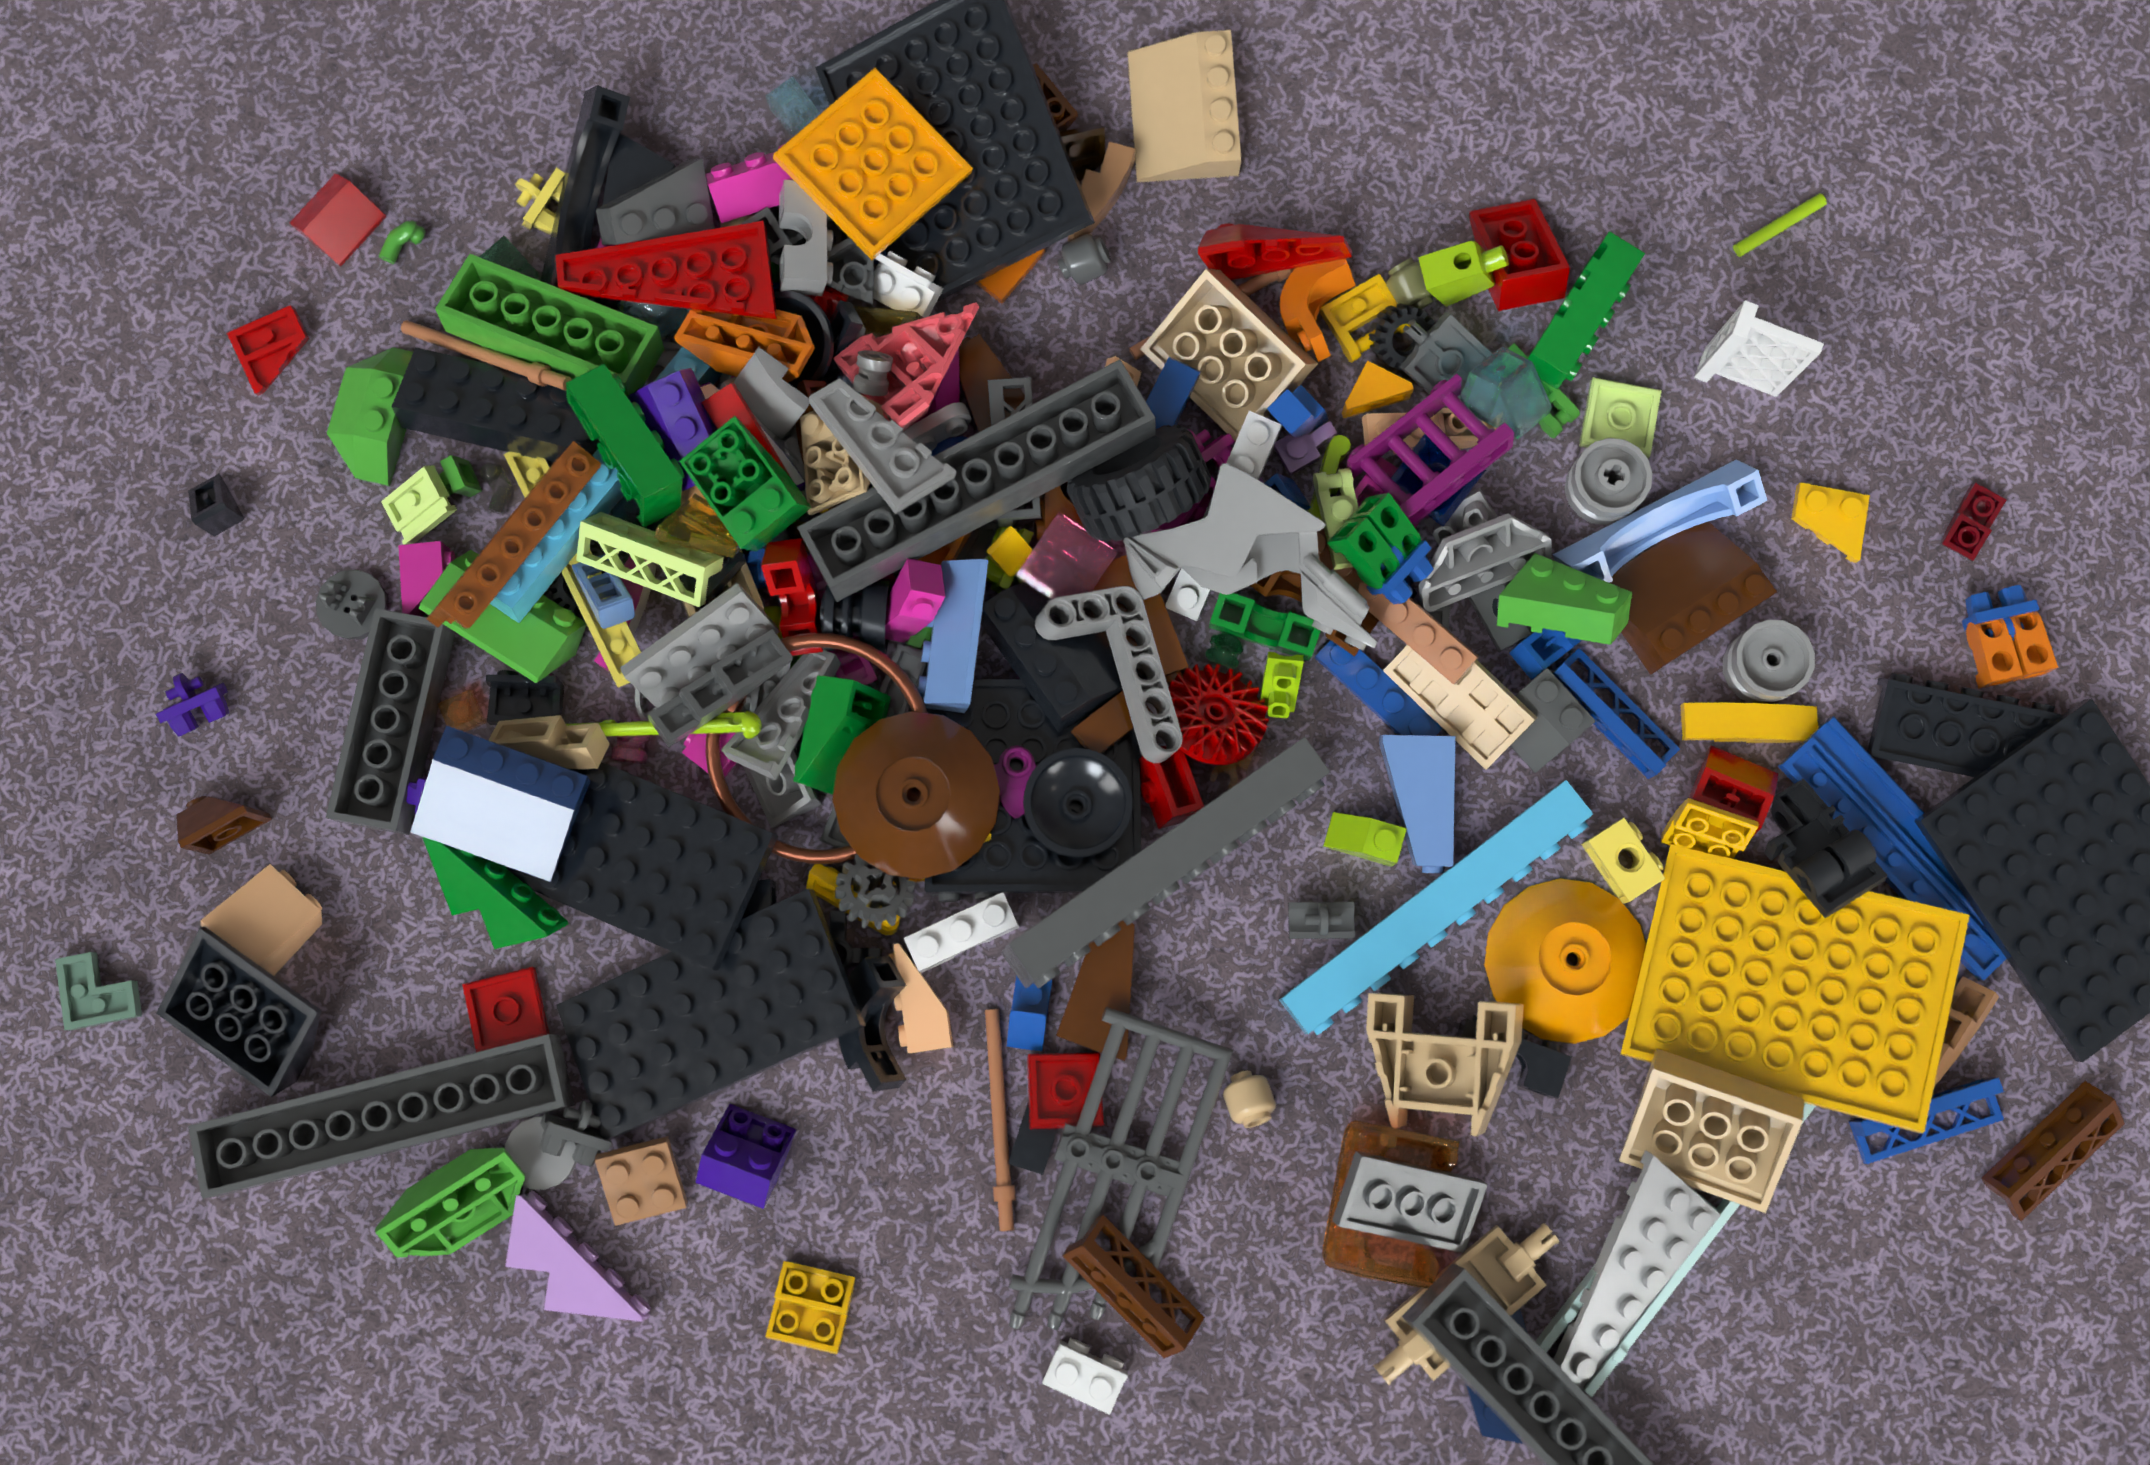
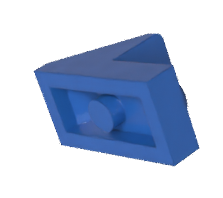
[1007,975,1052,1051]

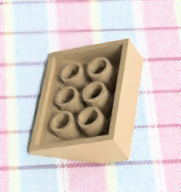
[1128,30,1241,182]
[1140,269,1318,442]
[1619,1049,1804,1213]

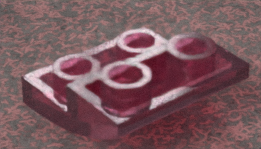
[1016,512,1118,599]

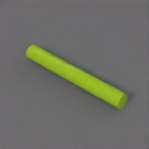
[1733,193,1827,257]

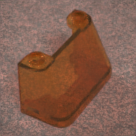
[1322,1120,1459,1289]

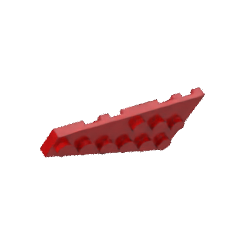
[555,221,777,320]

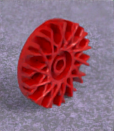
[1169,664,1269,765]

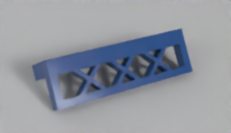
[1552,648,1680,779]
[1849,1077,2004,1164]

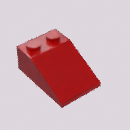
[1469,199,1570,311]

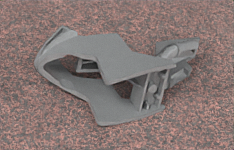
[1123,463,1377,650]

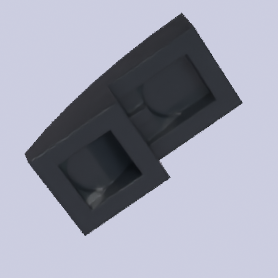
[1008,1101,1058,1175]

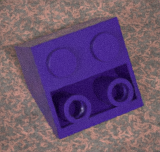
[695,1104,797,1209]

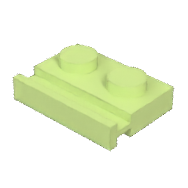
[381,465,457,545]

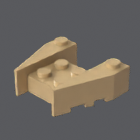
[1366,993,1523,1136]

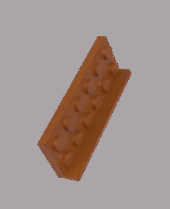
[426,441,601,629]

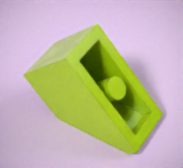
[1323,812,1407,867]

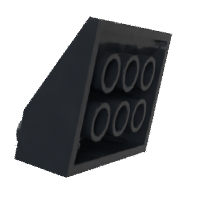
[980,567,1147,732]
[156,926,321,1097]

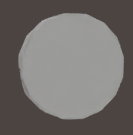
[505,1116,578,1190]

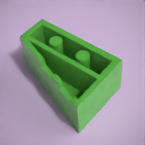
[1497,553,1632,645]

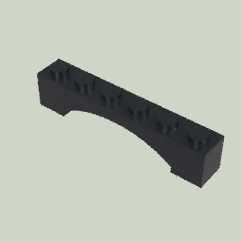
[540,85,630,297]

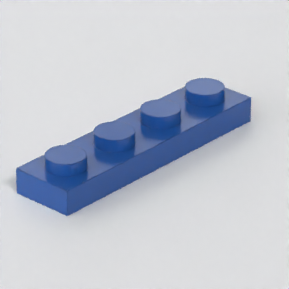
[1315,640,1443,736]

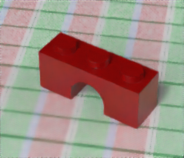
[761,538,824,656]

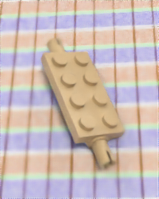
[1374,1223,1560,1385]

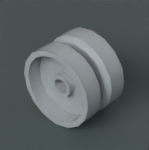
[1565,438,1653,525]
[1723,620,1815,704]

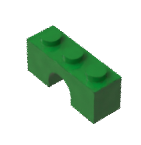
[1209,593,1321,661]

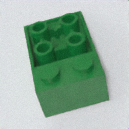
[679,416,812,552]
[793,675,891,795]

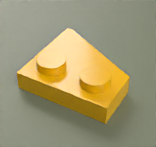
[1791,482,1870,563]

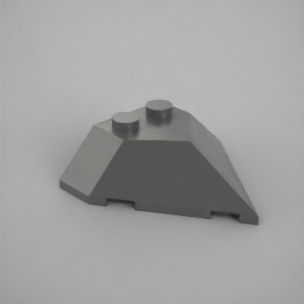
[741,207,874,306]

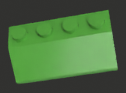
[419,550,587,683]

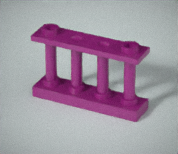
[1347,374,1514,526]

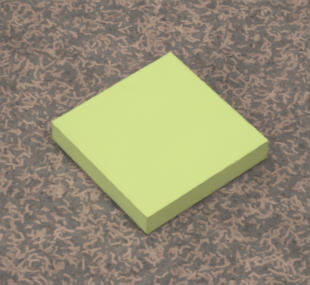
[1579,377,1662,458]

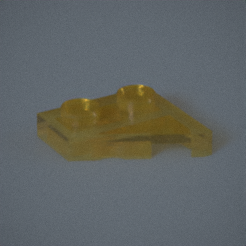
[654,494,742,558]

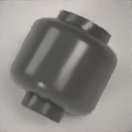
[1058,233,1111,285]

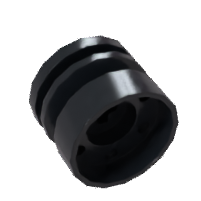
[820,579,891,654]

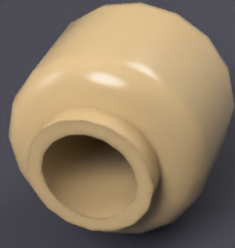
[1223,1070,1276,1128]

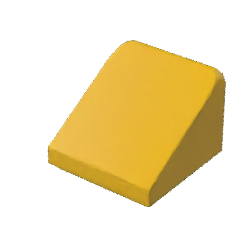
[987,526,1034,577]

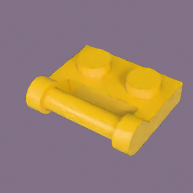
[1319,274,1410,363]

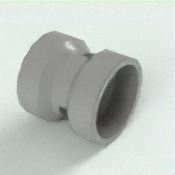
[853,350,893,396]

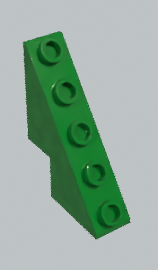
[422,836,569,949]

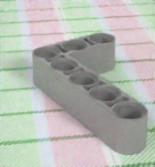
[1035,586,1183,763]

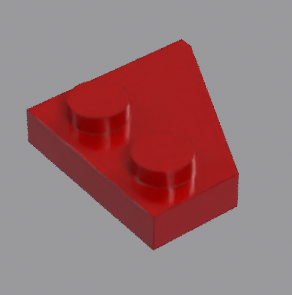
[227,305,309,396]

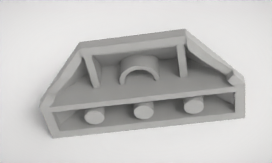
[1419,513,1552,613]

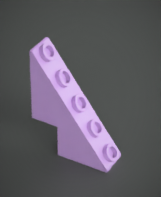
[505,1190,651,1322]

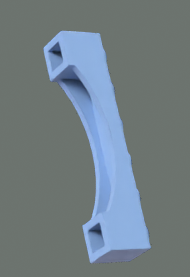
[1553,460,1767,583]

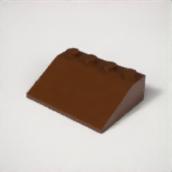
[1610,521,1777,675]

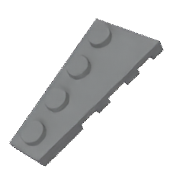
[809,378,956,514]
[722,650,841,780]

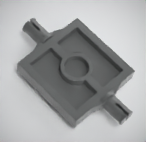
[1400,312,1497,408]

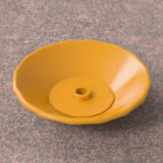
[1484,878,1646,1044]

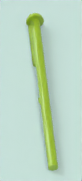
[566,711,762,739]

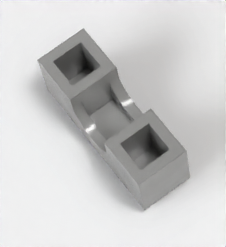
[779,180,833,296]

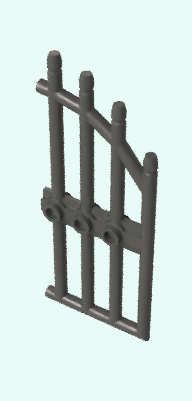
[1008,1007,1233,1330]

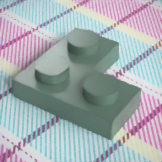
[55,952,142,1031]

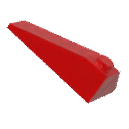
[1198,223,1352,280]

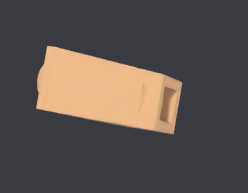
[888,944,953,1054]

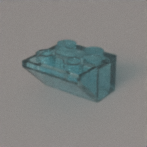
[1460,346,1552,440]

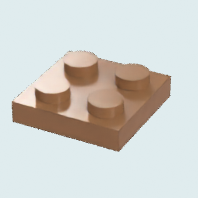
[595,1136,687,1226]

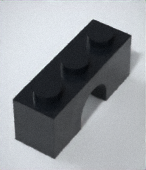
[1456,1015,1572,1098]

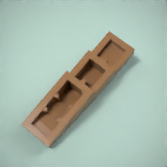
[1934,976,1999,1087]

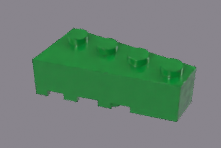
[1521,231,1645,389]
[566,364,684,528]

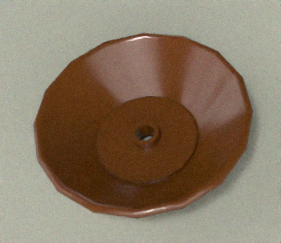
[832,711,1000,879]

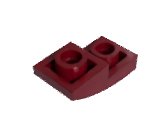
[1940,483,2007,561]

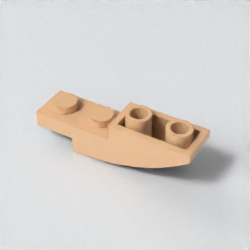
[1362,406,1505,455]

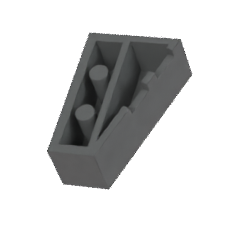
[596,158,715,245]

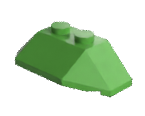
[327,347,413,486]
[375,1148,525,1258]

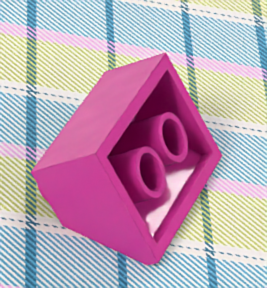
[705,143,793,223]

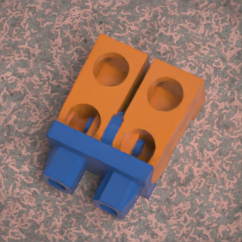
[1962,585,2059,689]

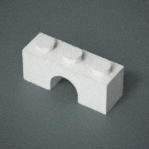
[904,892,1019,973]

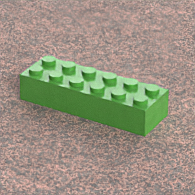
[435,254,664,396]

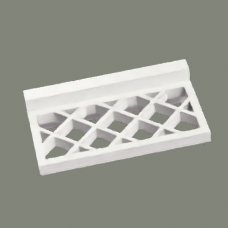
[1694,300,1824,397]

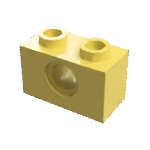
[1581,818,1665,904]

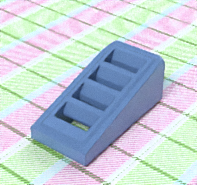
[572,554,635,629]

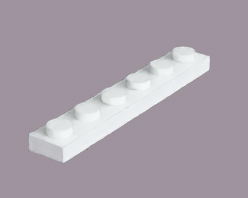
[1165,411,1282,621]

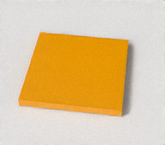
[773,68,973,260]

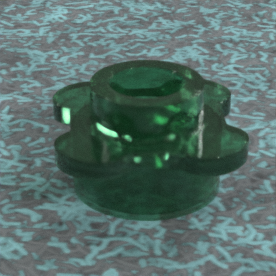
[1205,633,1243,669]

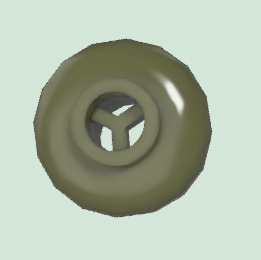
[1386,258,1433,310]

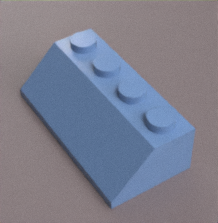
[917,559,988,713]

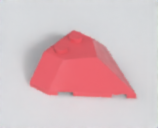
[833,302,979,432]

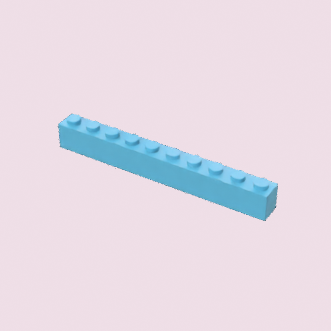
[490,347,722,623]
[1279,780,1593,1035]

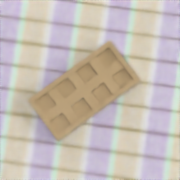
[1383,645,1538,770]

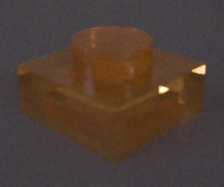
[438,689,487,732]

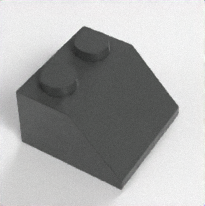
[1510,668,1596,773]

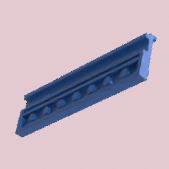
[1778,716,2007,981]

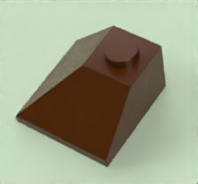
[176,796,272,855]

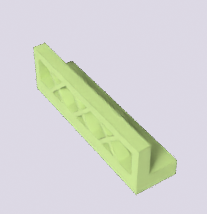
[576,512,724,607]

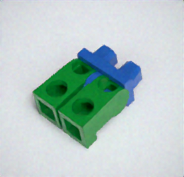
[1327,492,1434,605]

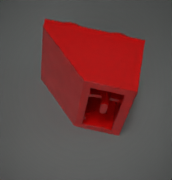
[1688,745,1779,836]

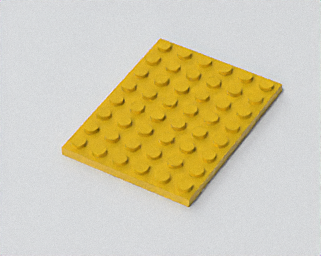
[1620,844,1970,1133]

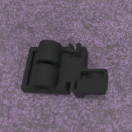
[1765,778,1887,918]

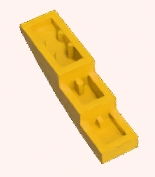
[1680,702,1818,743]

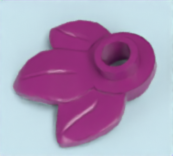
[994,746,1037,818]

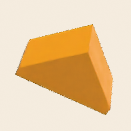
[1341,360,1414,419]

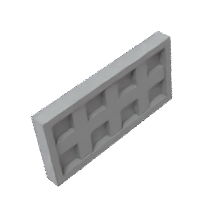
[620,583,780,708]

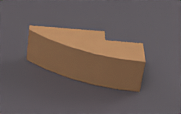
[1067,142,1136,241]

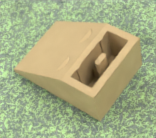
[800,394,883,515]

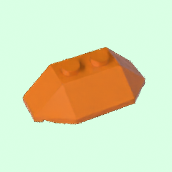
[674,309,815,383]

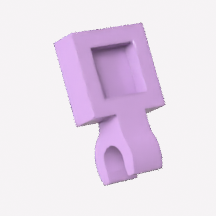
[1273,421,1337,476]

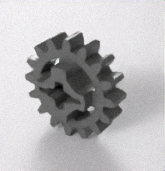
[835,854,915,929]

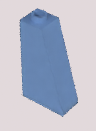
[1379,735,1455,873]

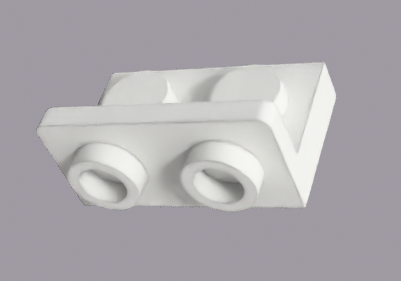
[873,251,943,321]
[1042,1338,1128,1415]

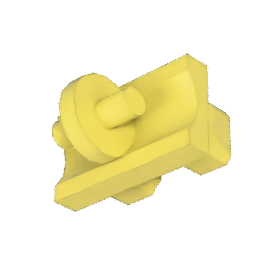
[515,167,565,235]

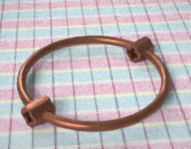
[706,633,928,864]

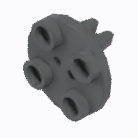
[316,569,389,639]

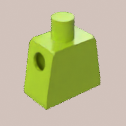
[1418,241,1509,307]

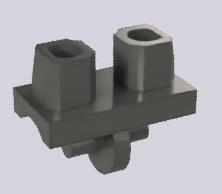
[1288,902,1355,939]
[540,1101,612,1167]

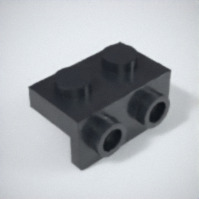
[485,670,565,726]

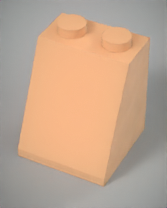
[200,864,322,976]

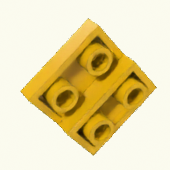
[1661,798,1759,859]
[765,1261,856,1355]

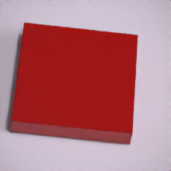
[462,967,550,1052]
[1027,1053,1104,1129]

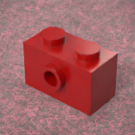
[1139,745,1204,829]

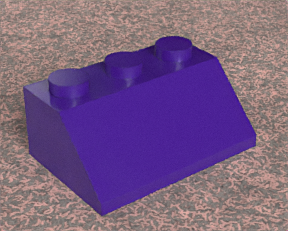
[627,368,718,492]

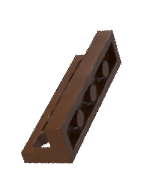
[1981,1081,2125,1222]
[1062,1215,1205,1359]

